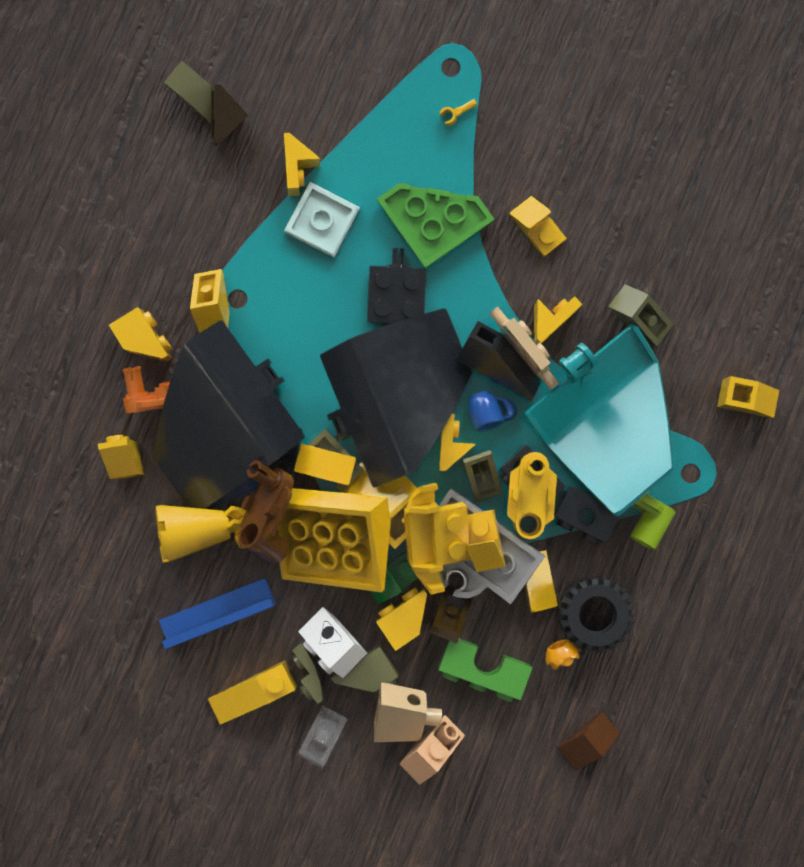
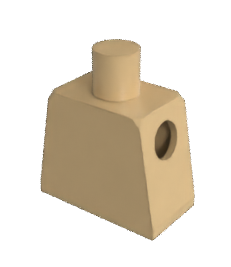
[374,683,442,742]

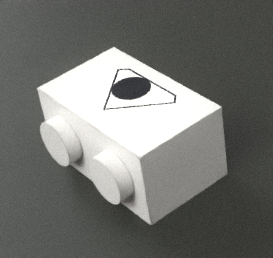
[298,607,367,678]

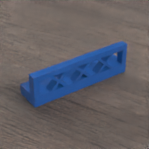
[159,578,277,649]

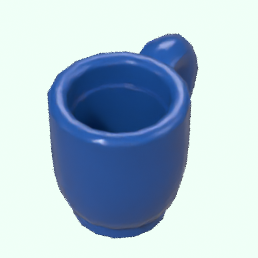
[469,391,517,432]

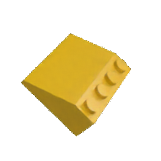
[276,488,391,592]

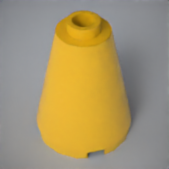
[155,505,235,563]

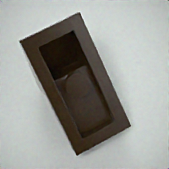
[430,586,472,643]

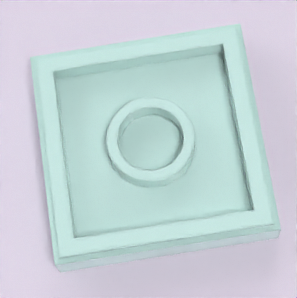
[284,182,360,258]

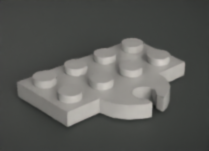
[439,489,545,604]

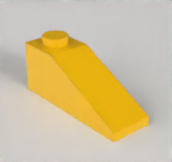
[208,660,298,725]

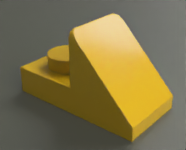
[284,133,320,196]
[509,196,567,258]
[534,296,583,345]
[439,414,476,472]
[466,509,506,572]

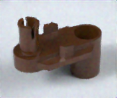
[238,460,294,564]

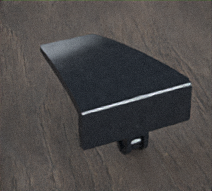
[320,308,472,488]
[153,320,305,509]

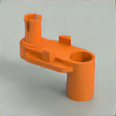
[122,366,170,413]

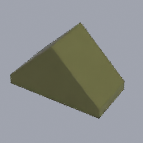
[461,450,502,502]

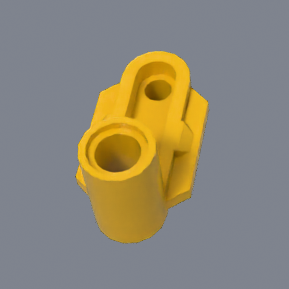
[507,452,557,539]

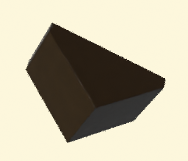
[211,85,249,143]

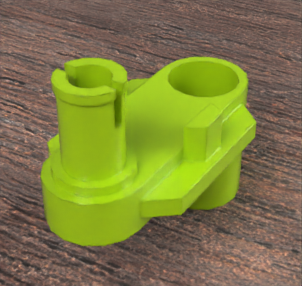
[630,491,676,550]

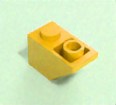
[109,307,173,361]
[717,376,779,418]
[98,435,144,480]
[376,587,427,651]

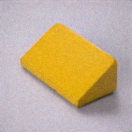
[525,550,558,613]

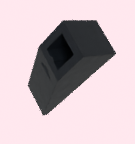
[457,321,541,401]

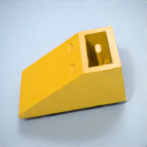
[337,462,417,549]

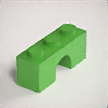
[438,638,532,702]

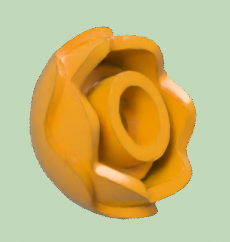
[545,639,580,670]

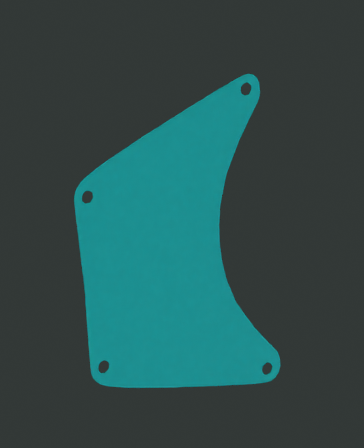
[222,43,717,563]

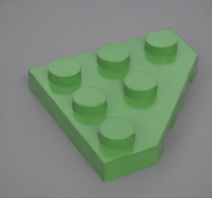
[377,183,495,269]

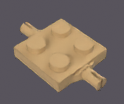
[489,306,559,390]

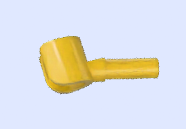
[439,99,477,126]

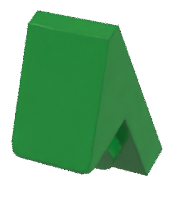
[370,551,418,604]

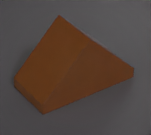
[557,711,620,770]

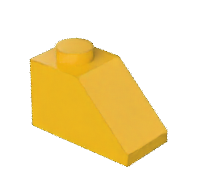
[190,269,230,333]

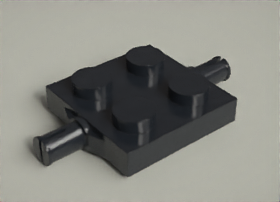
[367,248,426,326]

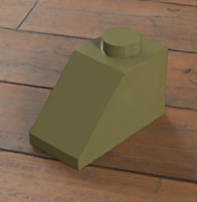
[608,284,674,347]
[331,644,399,692]

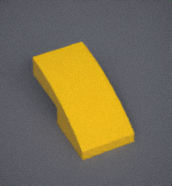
[294,444,356,486]

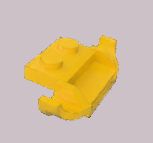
[404,483,470,595]

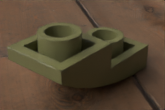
[292,641,324,704]

